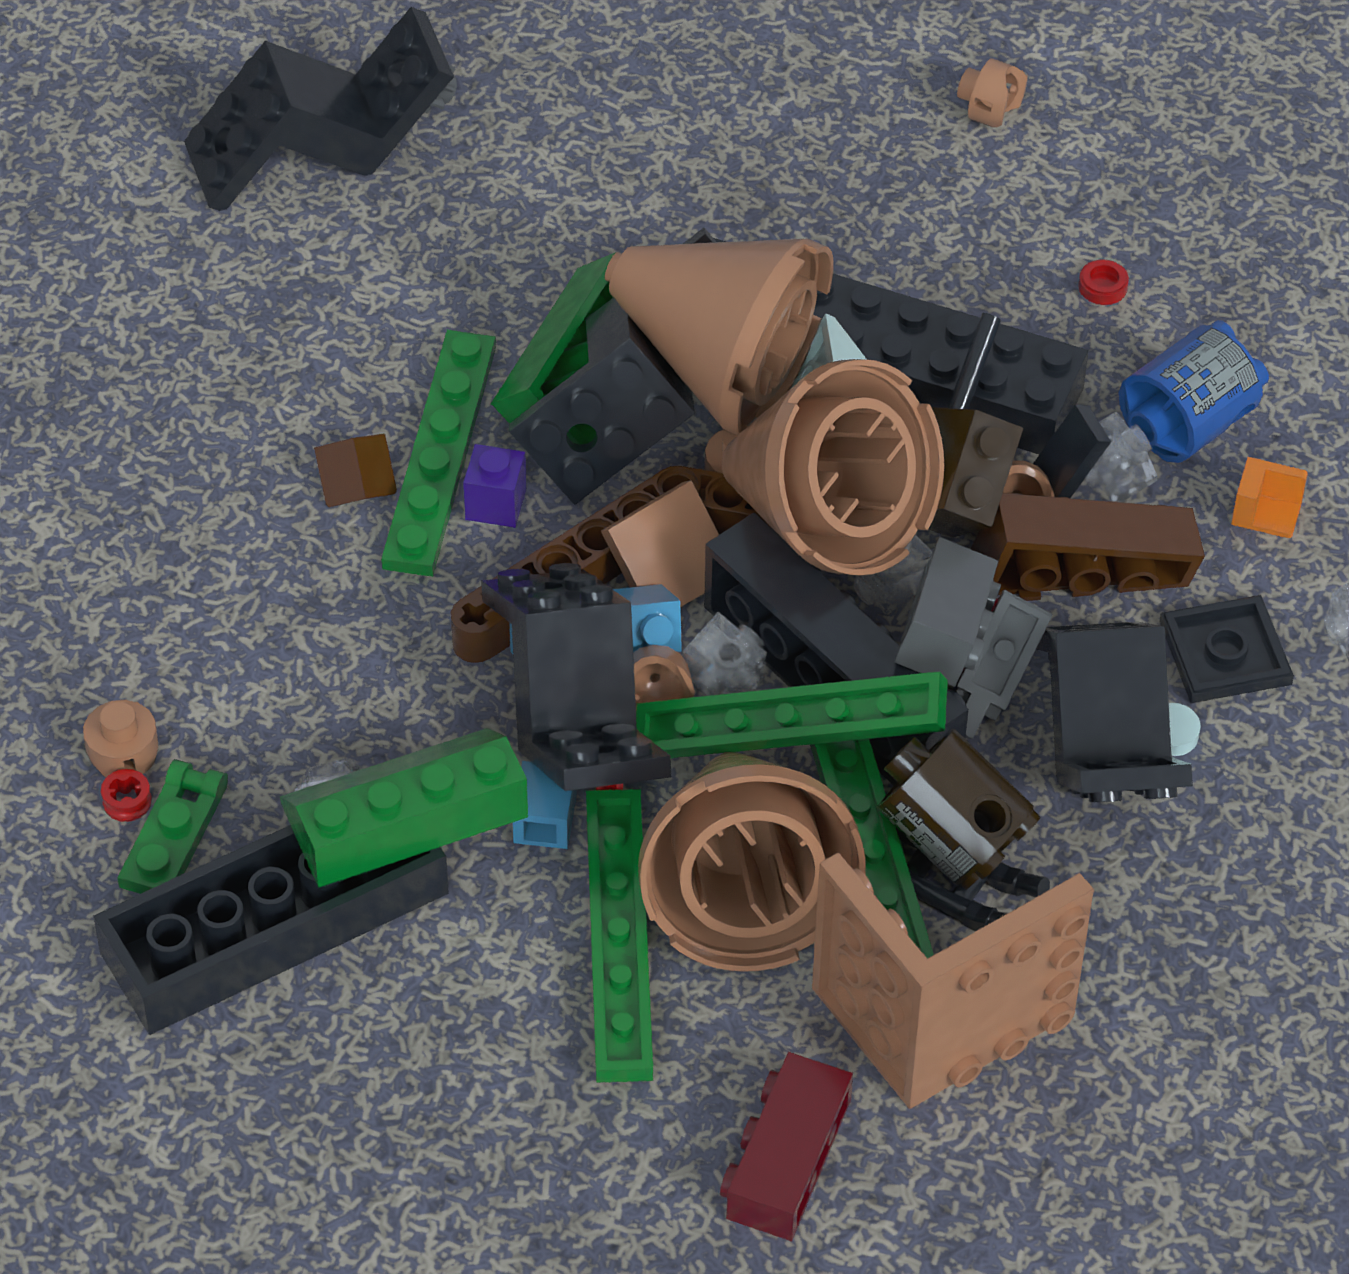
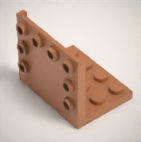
[812,853,1094,1109]

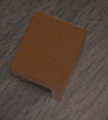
[314,433,397,507]

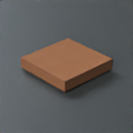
[601,480,719,608]

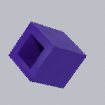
[463,444,527,528]

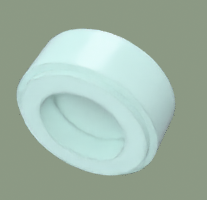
[1169,703,1201,756]

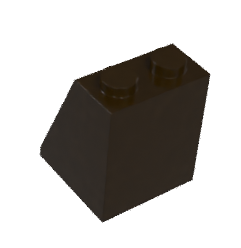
[928,407,1023,538]

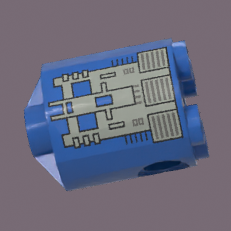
[1118,320,1269,463]

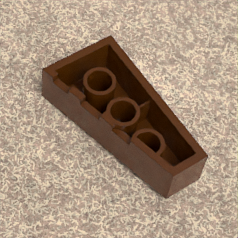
[970,493,1205,601]

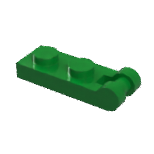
[117,759,228,894]

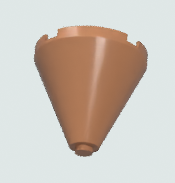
[605,238,834,436]
[722,359,944,575]
[638,752,866,972]

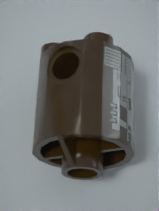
[876,728,1041,890]

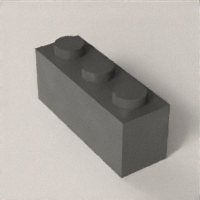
[894,537,1001,687]

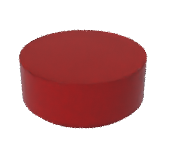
[1078,260,1129,305]

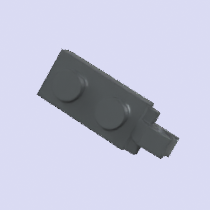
[956,590,1053,739]

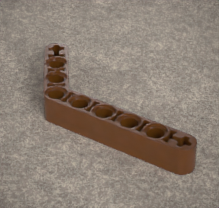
[451,465,770,663]

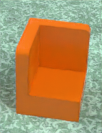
[1231,457,1308,538]

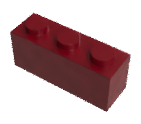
[720,1052,853,1241]

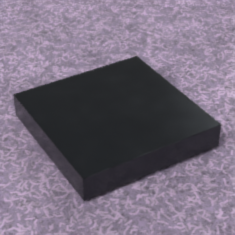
[1159,595,1294,703]

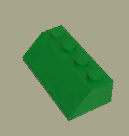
[491,252,616,445]
[280,728,528,888]

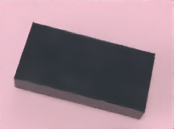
[1033,404,1112,498]

